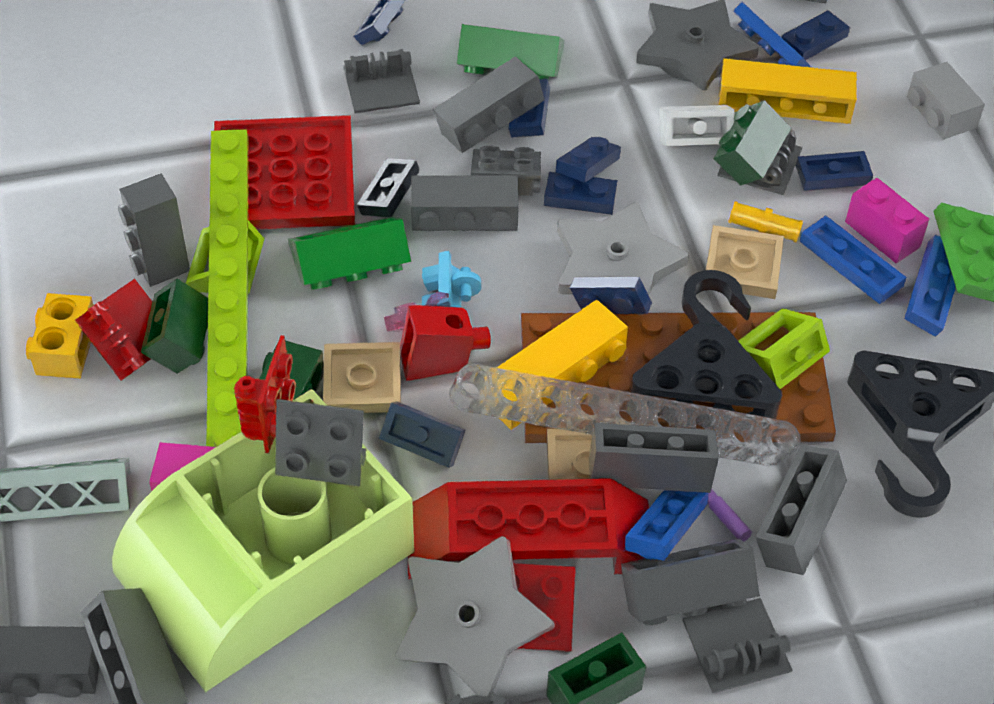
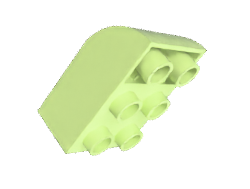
[112,389,414,692]

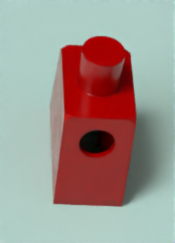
[400,305,491,381]

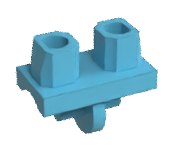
[422,250,482,307]

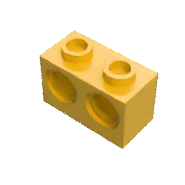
[26,293,94,379]

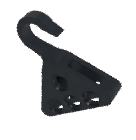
[629,270,782,427]
[847,350,994,518]

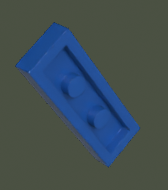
[733,2,811,67]
[800,215,907,304]
[904,234,956,337]
[625,490,709,561]

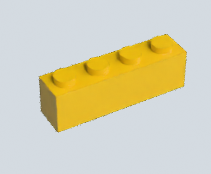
[718,59,857,124]
[481,300,628,430]

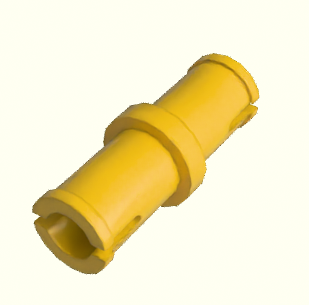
[728,201,803,243]

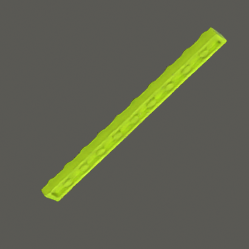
[206,130,248,447]

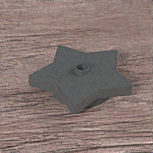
[636,0,759,91]

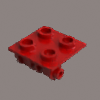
[75,278,152,381]
[234,335,296,454]
[513,563,576,652]

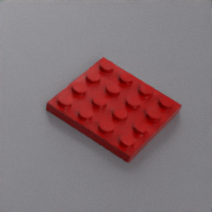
[214,115,355,230]

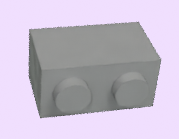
[907,62,985,139]

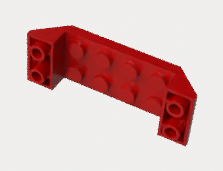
[408,478,649,579]

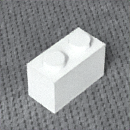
[659,105,734,146]

